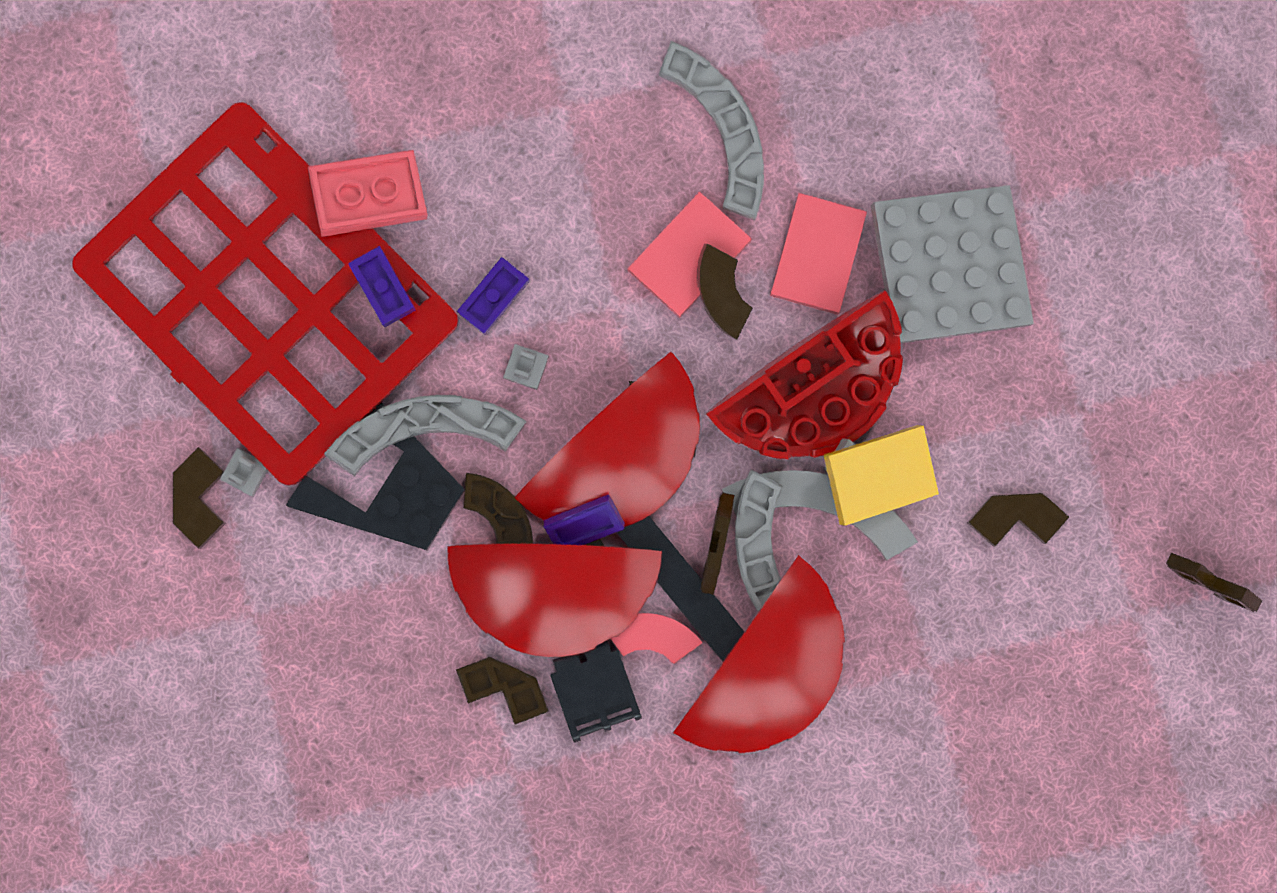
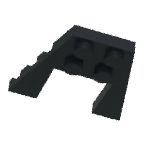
[286,402,465,551]

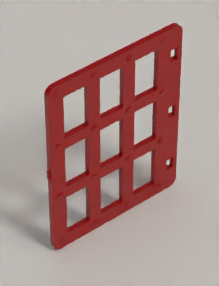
[72,102,459,486]

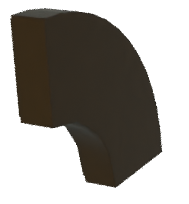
[697,244,753,340]
[464,473,533,544]

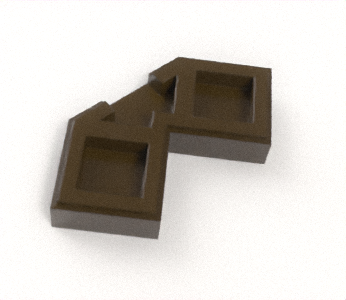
[173,447,226,549]
[700,492,735,595]
[967,493,1069,547]
[1166,553,1262,612]
[456,657,549,725]

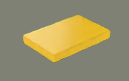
[823,425,939,526]

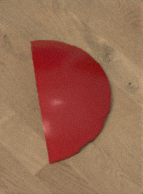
[706,290,903,460]
[514,352,700,527]
[447,544,662,657]
[673,555,845,753]

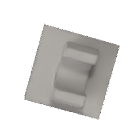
[503,344,549,390]
[220,448,268,497]

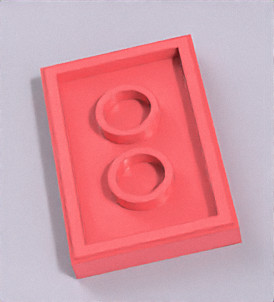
[308,150,427,237]
[628,192,752,318]
[770,193,867,315]

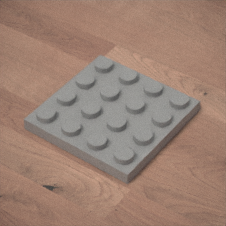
[871,185,1034,343]

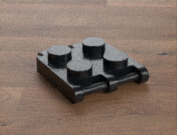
[550,641,643,743]

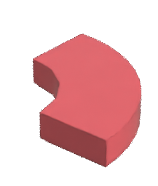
[610,613,703,664]

